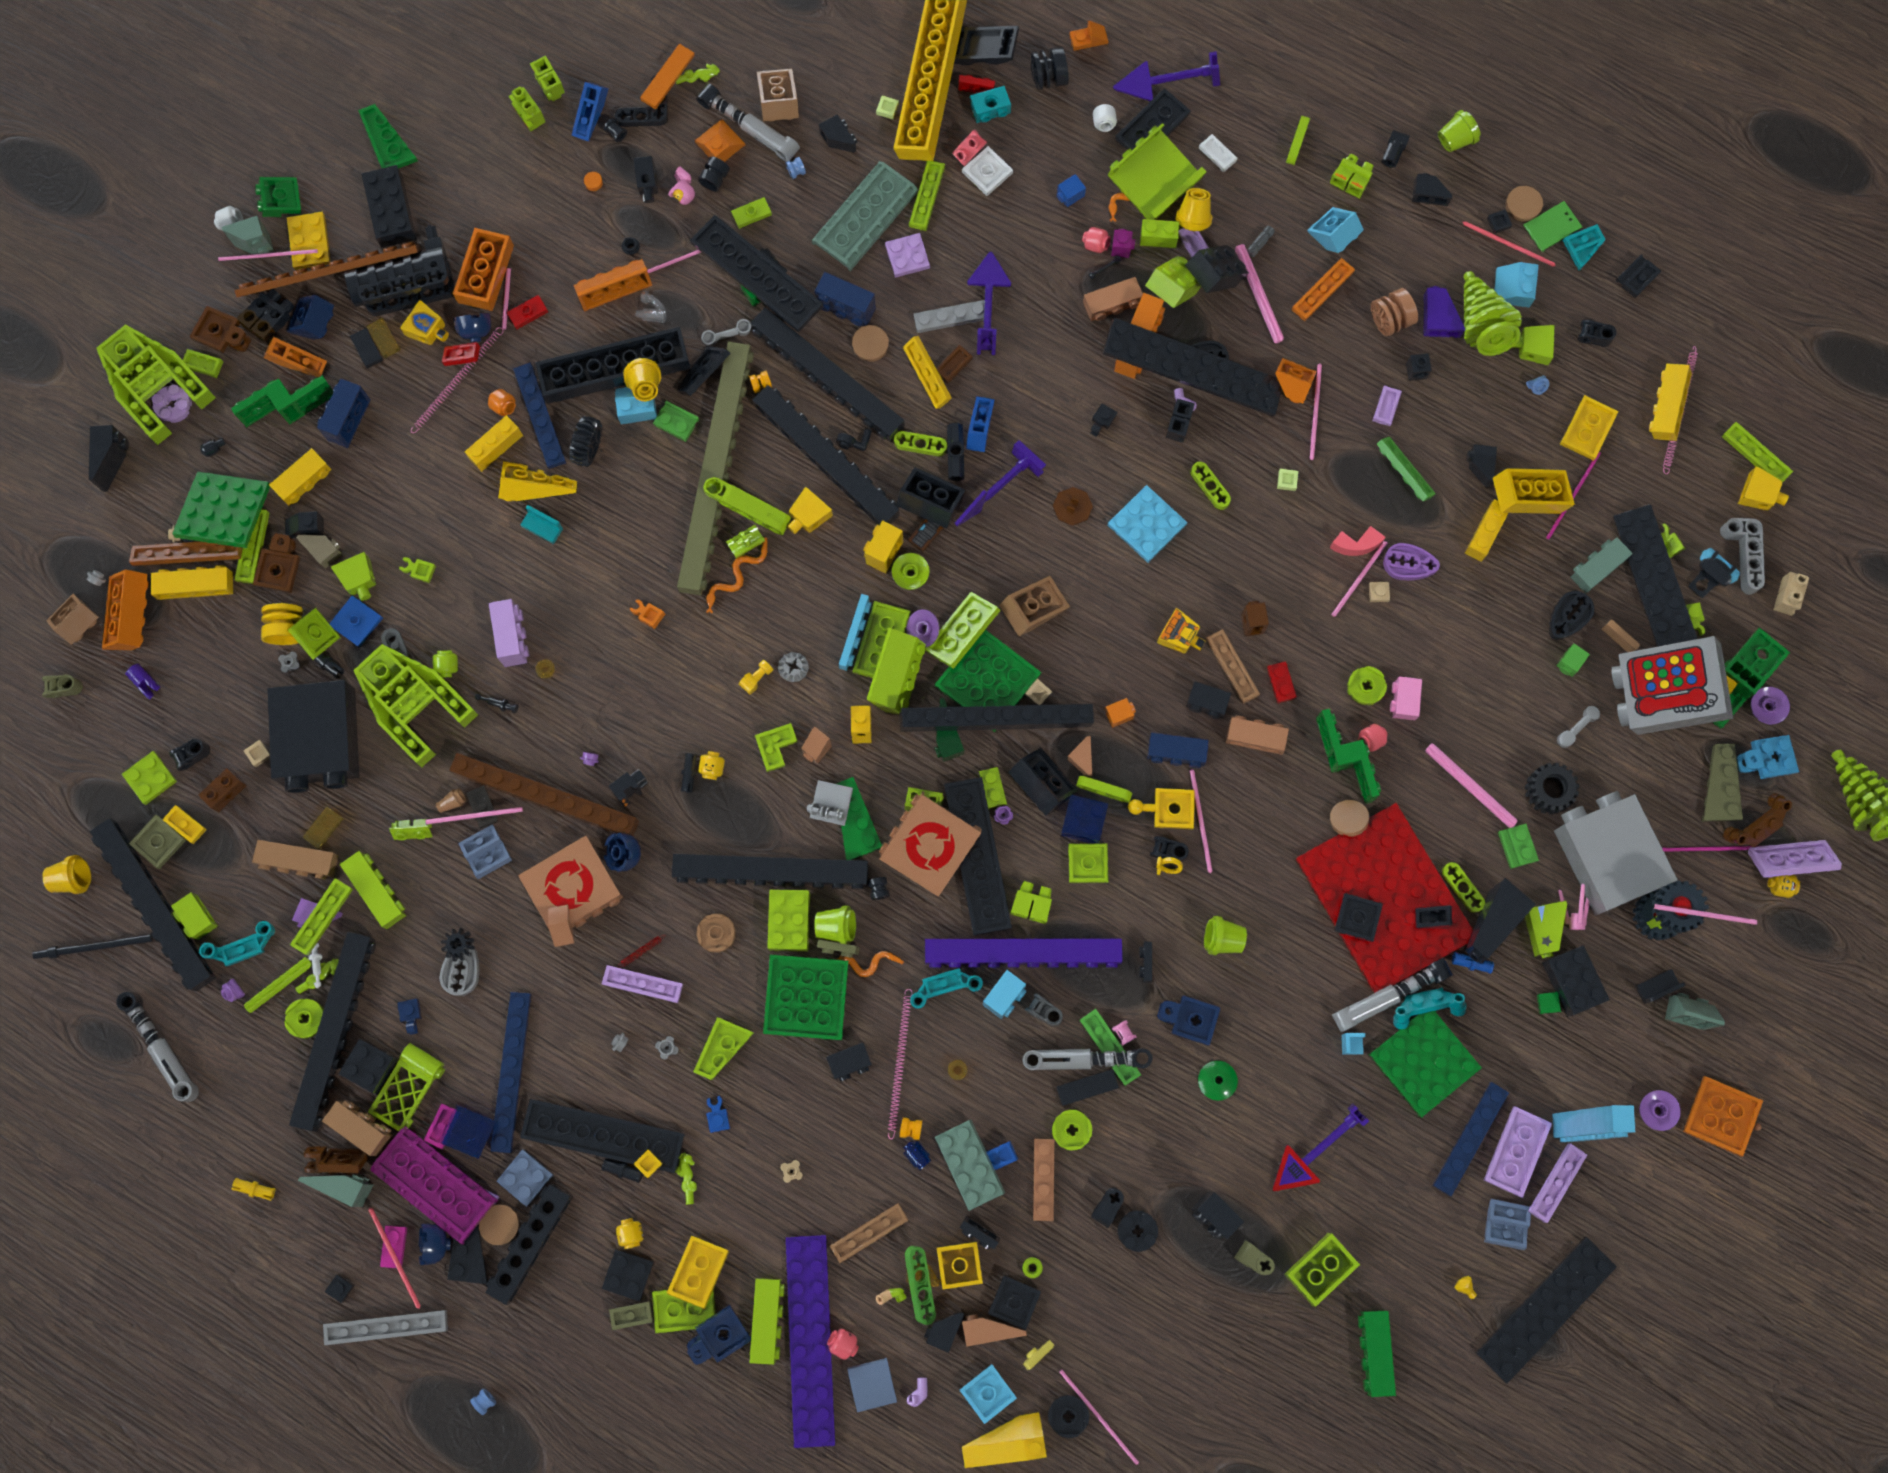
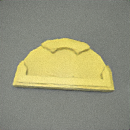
[1023,1340,1054,1370]

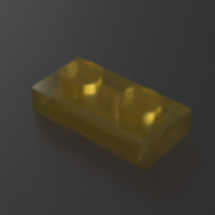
[303,807,344,850]

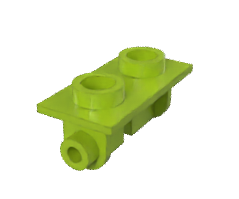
[389,819,433,841]

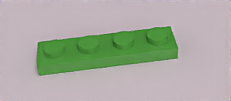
[1377,436,1436,501]
[1080,1009,1141,1086]

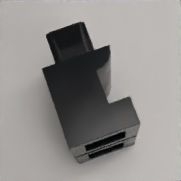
[1166,399,1195,443]
[609,769,648,808]

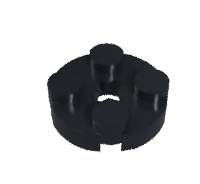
[1117,1211,1158,1252]
[1048,1395,1089,1438]

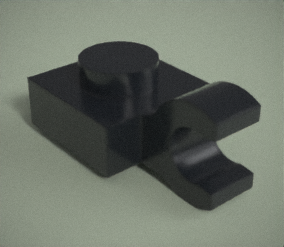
[1090,403,1118,437]

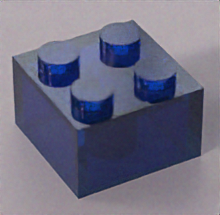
[1061,795,1108,844]
[440,1104,496,1159]

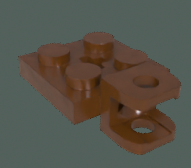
[189,306,251,353]
[253,533,301,593]
[304,1146,370,1175]

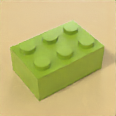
[1145,256,1201,308]
[767,890,810,952]
[1284,1233,1360,1307]

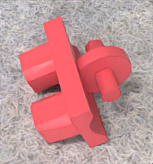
[952,129,987,166]

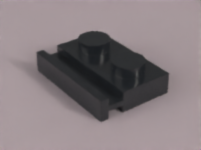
[1616,254,1661,298]

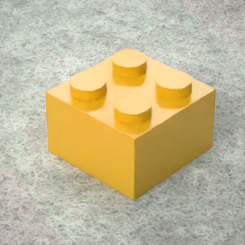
[863,520,903,574]
[937,1242,983,1290]

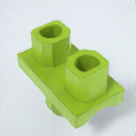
[726,525,765,559]

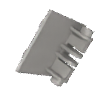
[807,780,853,826]

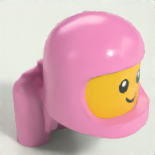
[668,166,695,205]

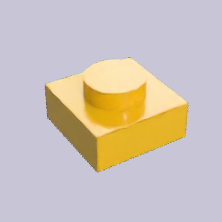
[634,1149,663,1178]

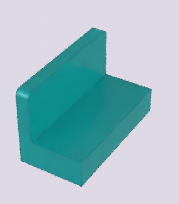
[520,505,563,544]

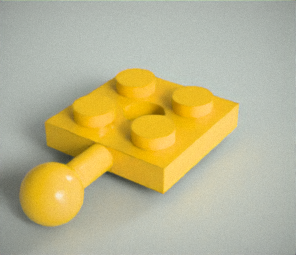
[1128,788,1195,829]

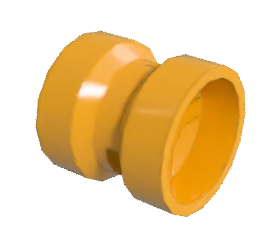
[749,370,772,393]
[900,1117,923,1140]

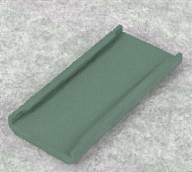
[812,161,918,271]

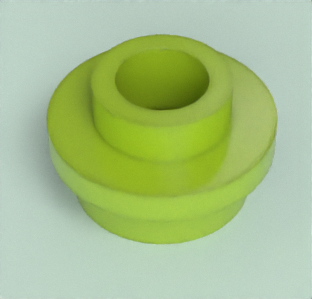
[1022,1257,1043,1278]

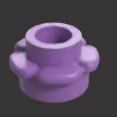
[580,752,599,766]
[994,806,1013,825]

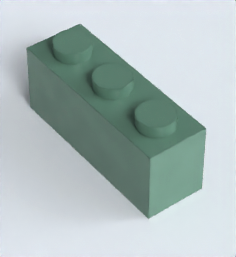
[1570,537,1633,594]

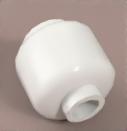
[1092,104,1117,132]
[214,206,243,231]

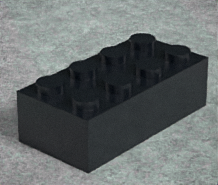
[361,165,417,248]

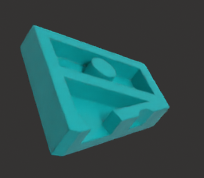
[1563,224,1606,271]

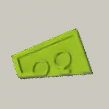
[693,1017,754,1080]

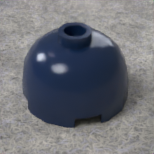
[453,313,491,343]
[604,833,641,872]
[419,1224,450,1265]

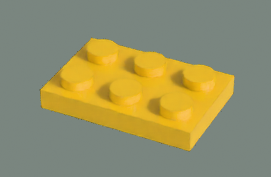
[287,211,331,270]
[1560,395,1619,461]
[667,1236,729,1309]

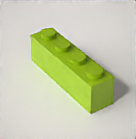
[340,851,406,929]
[750,1278,785,1365]

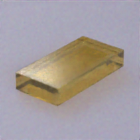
[366,318,401,358]

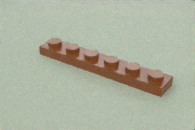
[129,542,243,566]

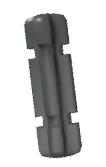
[1247,226,1275,257]

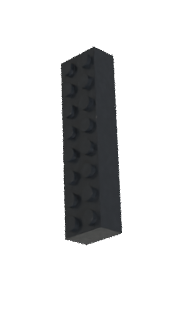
[535,327,691,404]

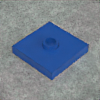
[330,596,383,648]

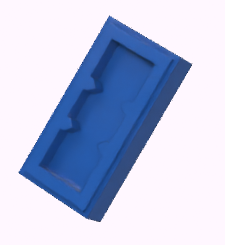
[987,1141,1019,1170]

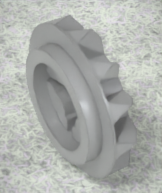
[778,652,809,682]

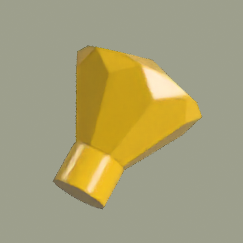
[1454,1276,1477,1299]

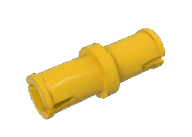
[232,1178,276,1201]

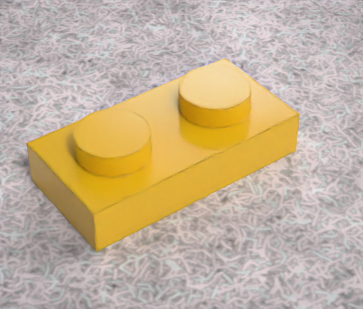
[163,805,207,844]

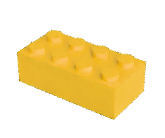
[1493,468,1575,514]

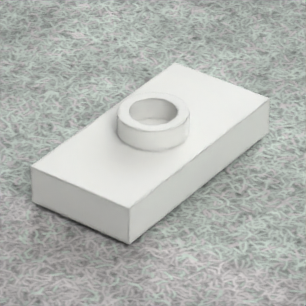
[1199,134,1237,172]

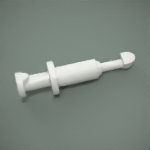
[308,943,322,988]

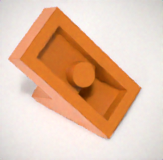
[1070,21,1108,51]

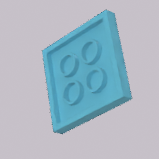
[1107,485,1187,563]

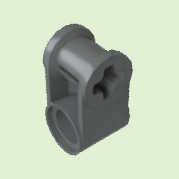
[1025,993,1063,1027]

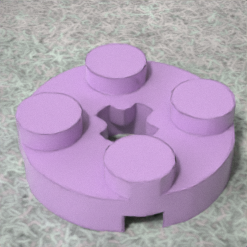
[152,384,192,423]

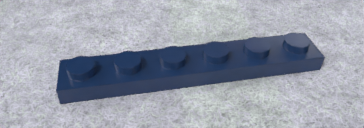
[513,362,566,469]
[1432,1082,1509,1196]

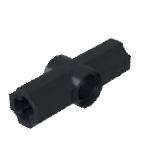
[947,423,965,481]

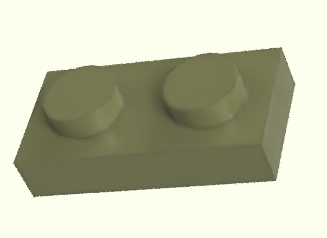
[817,939,860,958]
[609,1301,653,1330]

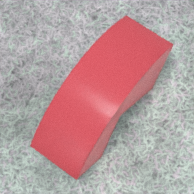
[1330,526,1386,556]

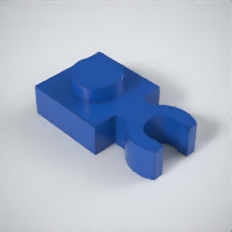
[706,1096,730,1133]

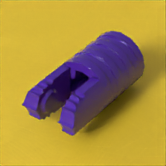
[125,664,160,700]

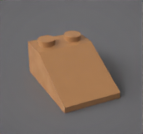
[757,68,799,122]
[999,576,1070,637]

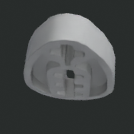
[439,942,480,996]

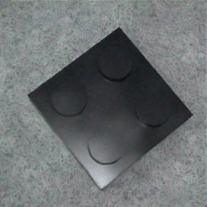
[1334,893,1383,942]
[960,1216,1000,1250]
[602,1249,654,1302]
[988,1275,1041,1330]

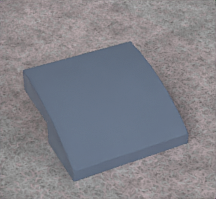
[458,824,512,879]
[1484,1199,1531,1250]
[847,1358,897,1412]

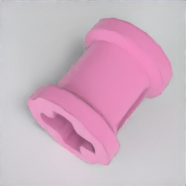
[1112,1020,1137,1046]

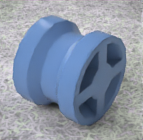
[785,157,806,179]
[470,1388,496,1415]

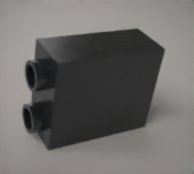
[267,680,360,793]

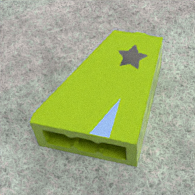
[1525,901,1567,959]

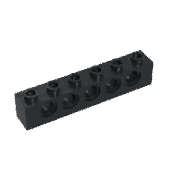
[485,1184,573,1305]

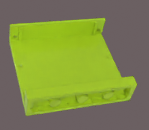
[1107,123,1207,220]

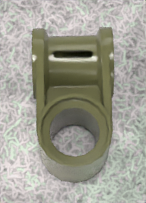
[42,674,83,698]
[1234,1240,1275,1275]

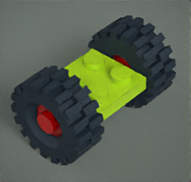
[1633,881,1709,941]

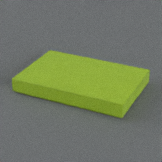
[652,1289,716,1333]

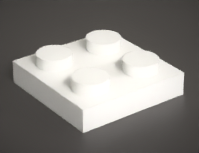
[962,146,1013,196]

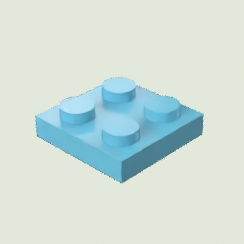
[959,1364,1017,1424]

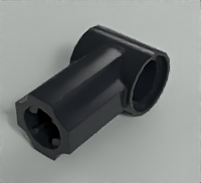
[1382,129,1410,168]

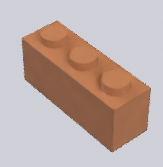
[1083,277,1143,321]
[1225,716,1289,755]

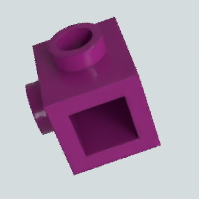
[1111,229,1135,258]

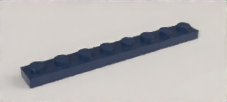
[490,992,532,1153]

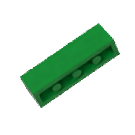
[1358,1310,1396,1397]

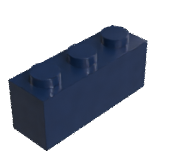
[1147,733,1209,768]

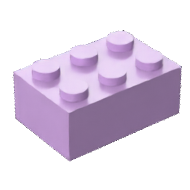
[489,599,529,667]

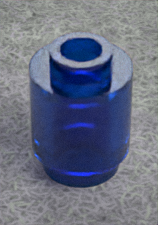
[903,1140,932,1171]

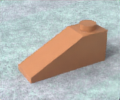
[962,1314,1027,1347]

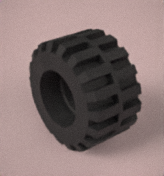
[1525,763,1579,814]

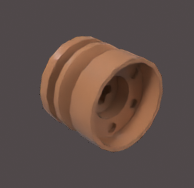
[1371,288,1418,336]

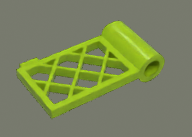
[368,1043,445,1131]

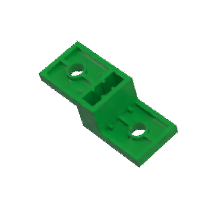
[231,376,333,428]
[1712,628,1790,729]
[1316,708,1381,804]

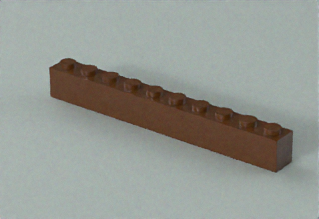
[449,753,639,836]

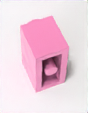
[1390,677,1422,720]

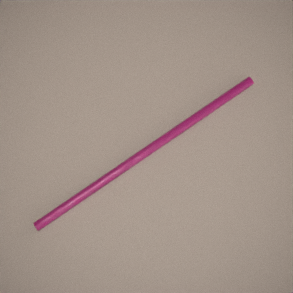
[1546,452,1601,539]
[1662,846,1759,852]

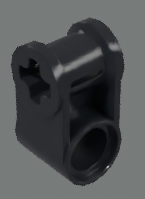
[1577,320,1617,347]
[169,739,210,771]
[1150,836,1189,862]
[1091,1188,1124,1228]

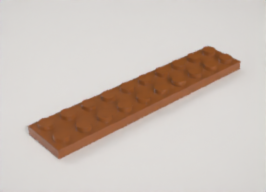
[234,241,422,297]

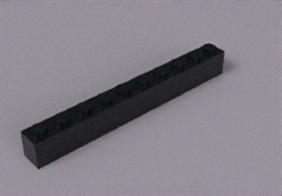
[750,308,905,443]
[752,385,900,526]
[899,704,1094,732]
[90,818,216,992]
[672,854,868,890]
[289,932,376,1132]

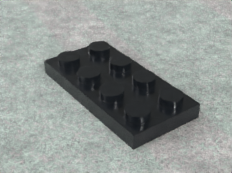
[1115,88,1191,150]

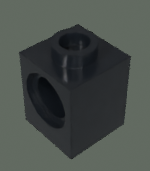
[1406,353,1432,381]

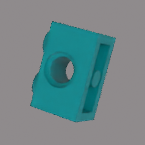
[970,86,1011,123]

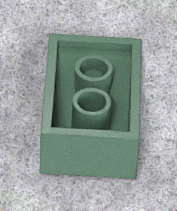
[1665,993,1725,1030]
[298,1174,374,1207]

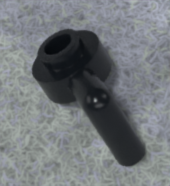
[836,429,872,451]

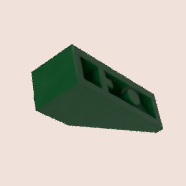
[934,698,965,762]

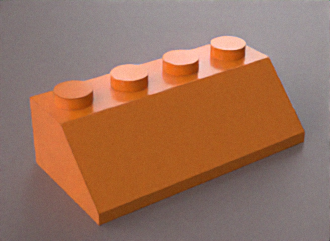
[574,259,652,311]
[102,569,149,650]

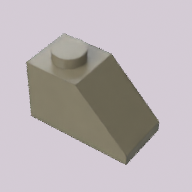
[296,535,342,569]

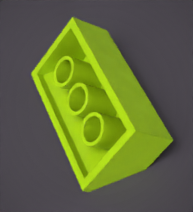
[866,628,926,714]

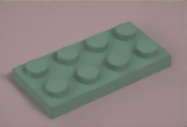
[935,1120,1005,1210]

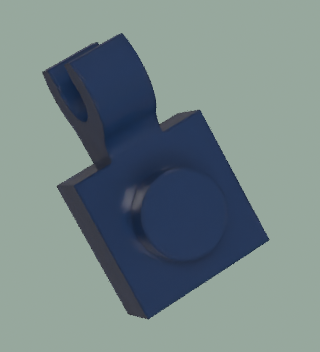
[397,998,422,1035]

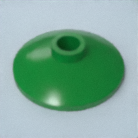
[1198,1061,1238,1101]

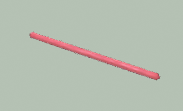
[1463,221,1556,267]
[368,1207,421,1309]

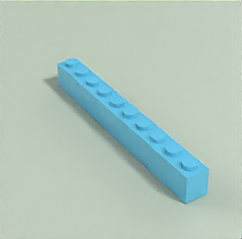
[1552,1105,1635,1142]

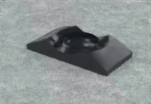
[954,26,1020,66]

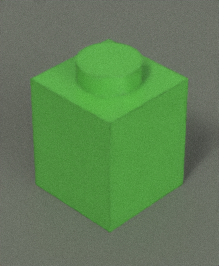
[1556,643,1590,676]

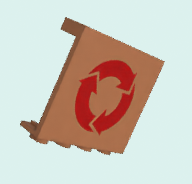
[879,791,981,897]
[518,836,623,931]

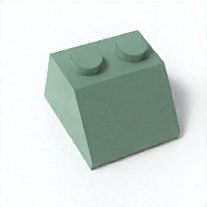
[222,216,274,255]

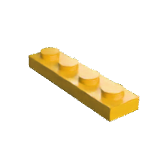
[903,336,952,409]

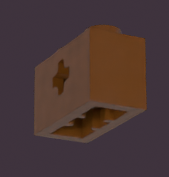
[1241,601,1269,637]
[198,768,247,813]

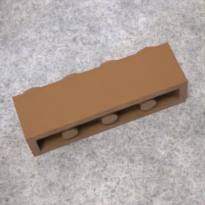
[252,840,339,880]

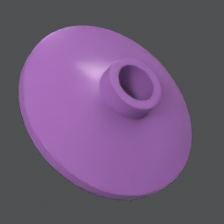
[906,610,939,647]
[1751,687,1790,725]
[1640,1090,1680,1131]

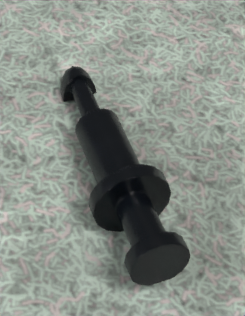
[475,694,519,713]

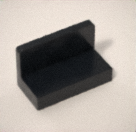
[1635,969,1686,1004]

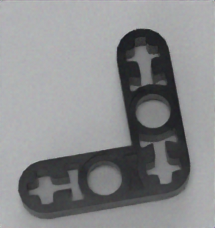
[615,74,668,127]

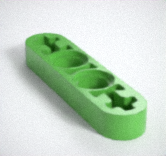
[905,1246,936,1325]

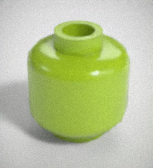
[433,650,458,678]

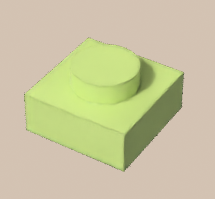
[876,96,899,119]
[1277,469,1298,491]

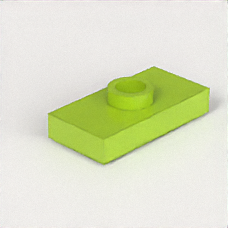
[731,197,772,229]
[183,349,223,378]

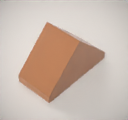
[1067,736,1092,778]
[548,905,575,947]

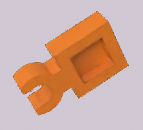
[630,600,665,629]

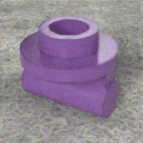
[221,979,245,1002]

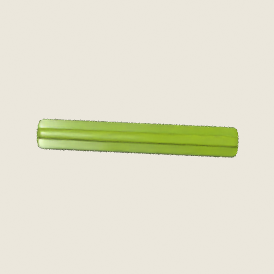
[244,957,312,1013]

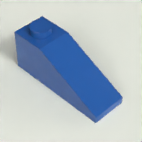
[571,82,609,141]
[966,396,995,452]

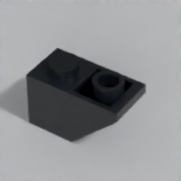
[819,114,857,153]

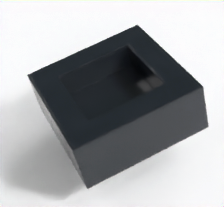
[1487,209,1512,234]
[325,1274,355,1303]

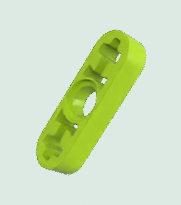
[1286,116,1310,165]
[894,431,947,457]
[1191,462,1231,510]
[1076,776,1132,803]
[1442,862,1485,913]

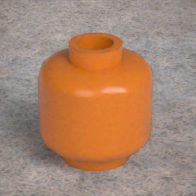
[488,389,516,416]

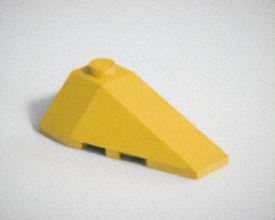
[498,461,577,501]
[962,1412,1047,1468]

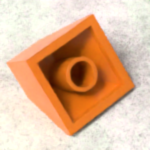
[695,119,745,162]
[1275,358,1317,404]

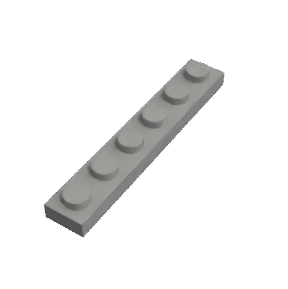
[323,1310,448,1345]

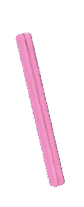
[1235,244,1284,344]
[1425,744,1517,828]

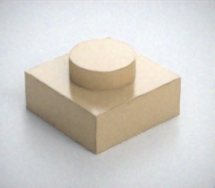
[1369,582,1390,602]
[1025,679,1052,705]
[244,740,270,767]

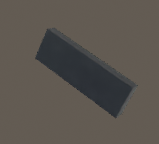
[1056,1069,1119,1106]

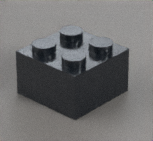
[339,1039,399,1094]

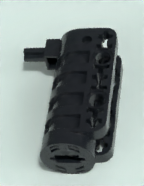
[344,225,455,316]

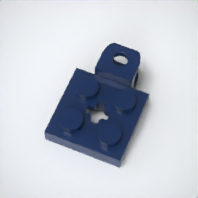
[1157,996,1220,1046]
[687,1305,751,1365]

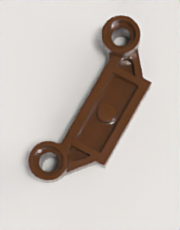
[1723,793,1792,847]

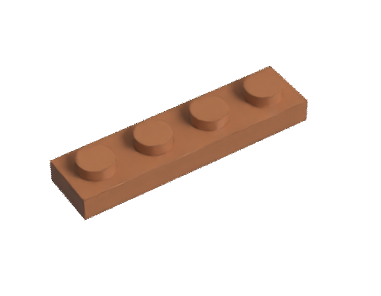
[1033,1139,1054,1221]

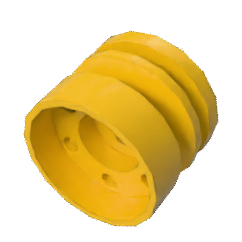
[261,603,303,645]

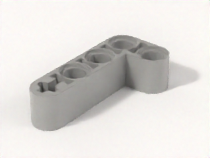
[1720,518,1765,595]

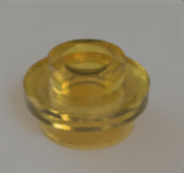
[535,659,555,679]
[948,1060,967,1080]

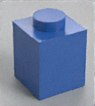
[1056,174,1086,207]

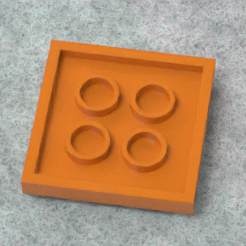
[1683,1076,1763,1157]

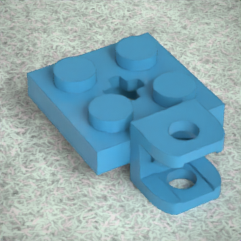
[1736,735,1799,779]

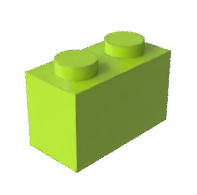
[1140,219,1179,248]
[171,892,218,940]

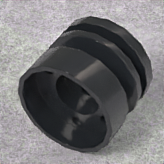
[1030,46,1069,90]

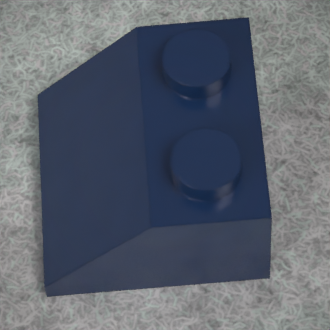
[286,295,334,340]

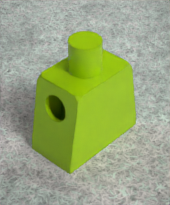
[1512,325,1555,365]
[331,552,376,601]

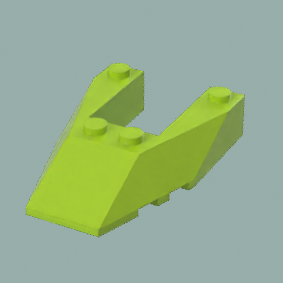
[96,324,216,445]
[353,644,478,767]

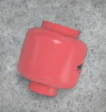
[1082,227,1111,253]
[1358,724,1387,752]
[827,1329,859,1360]

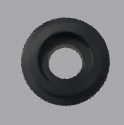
[621,237,640,255]

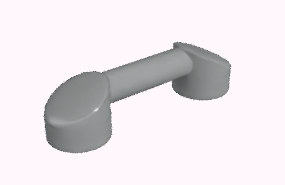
[701,319,751,347]
[1557,706,1600,748]

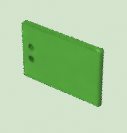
[1523,201,1582,252]

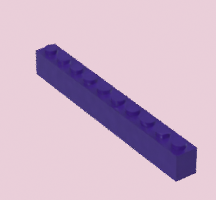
[925,939,1122,968]

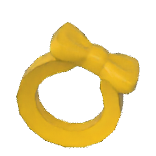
[1157,857,1183,875]

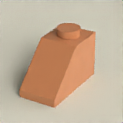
[801,727,832,764]

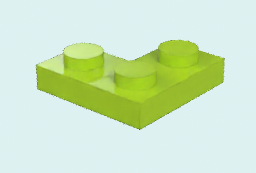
[755,723,797,772]

